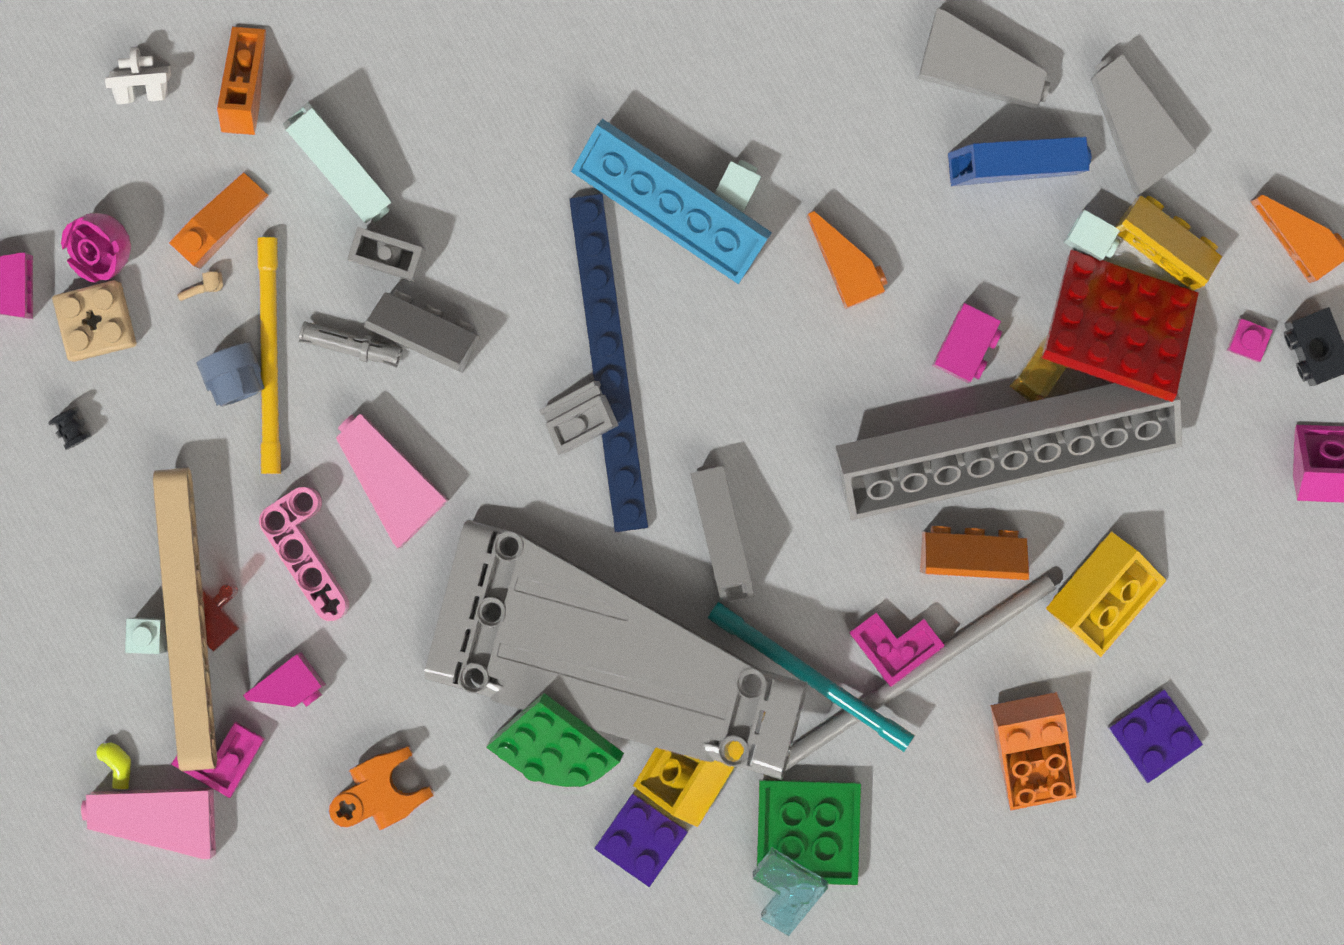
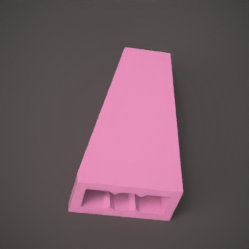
[336,414,449,548]
[81,788,216,859]

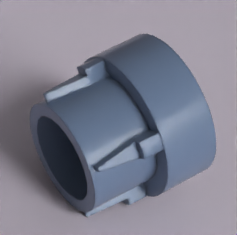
[196,342,264,407]

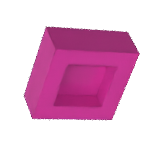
[1227,318,1273,362]

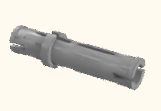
[299,321,402,368]

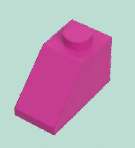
[243,652,326,707]

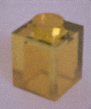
[1009,346,1067,402]

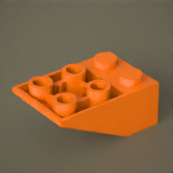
[990,692,1077,811]

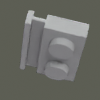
[539,381,619,455]

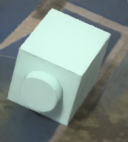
[714,160,761,213]
[1064,210,1120,261]
[125,617,167,654]

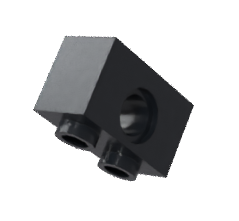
[1283,307,1344,386]

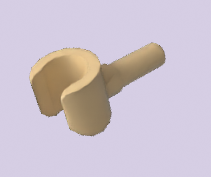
[177,272,223,301]

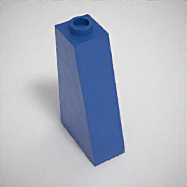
[948,137,1092,186]

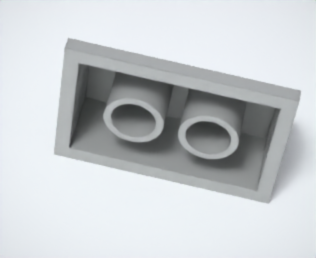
[364,290,479,373]

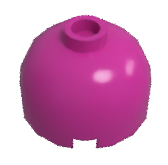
[61,213,131,282]

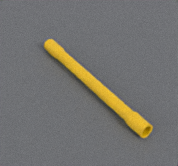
[257,237,281,474]

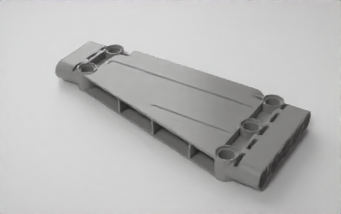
[424,519,808,779]

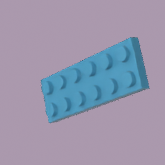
[571,118,772,284]

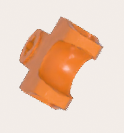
[329,745,435,830]

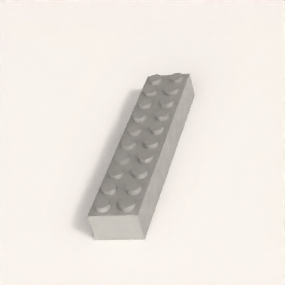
[835,383,1182,520]

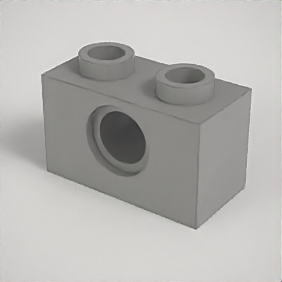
[347,227,426,283]

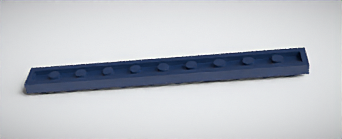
[569,194,648,532]

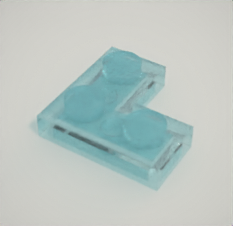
[753,848,828,936]

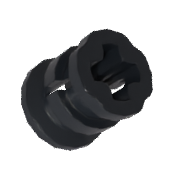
[48,407,92,450]

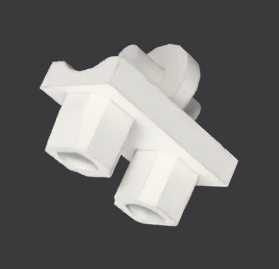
[105,47,172,104]

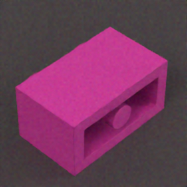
[932,303,1002,383]

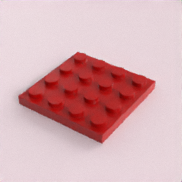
[1042,250,1199,402]

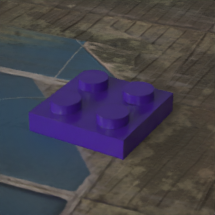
[1108,688,1203,783]
[594,792,688,887]

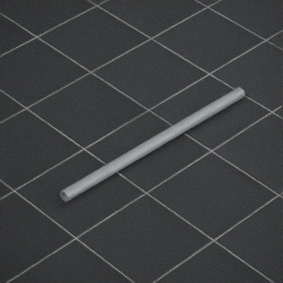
[786,575,1056,771]

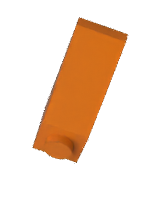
[217,27,266,135]
[169,172,269,269]
[1251,194,1344,283]
[807,211,888,309]

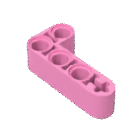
[259,487,349,621]

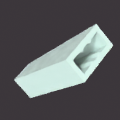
[283,102,391,224]

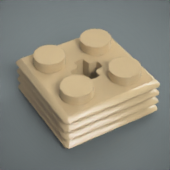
[52,280,137,362]

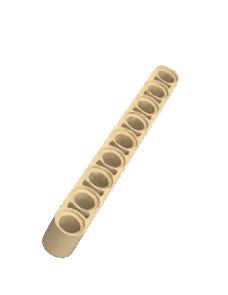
[153,467,217,772]

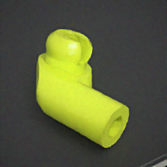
[96,742,131,789]

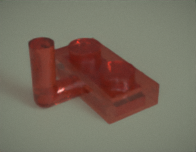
[202,584,240,652]

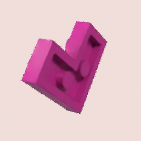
[850,612,945,688]
[171,722,265,798]

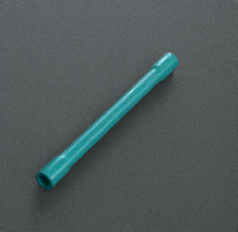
[707,602,915,752]

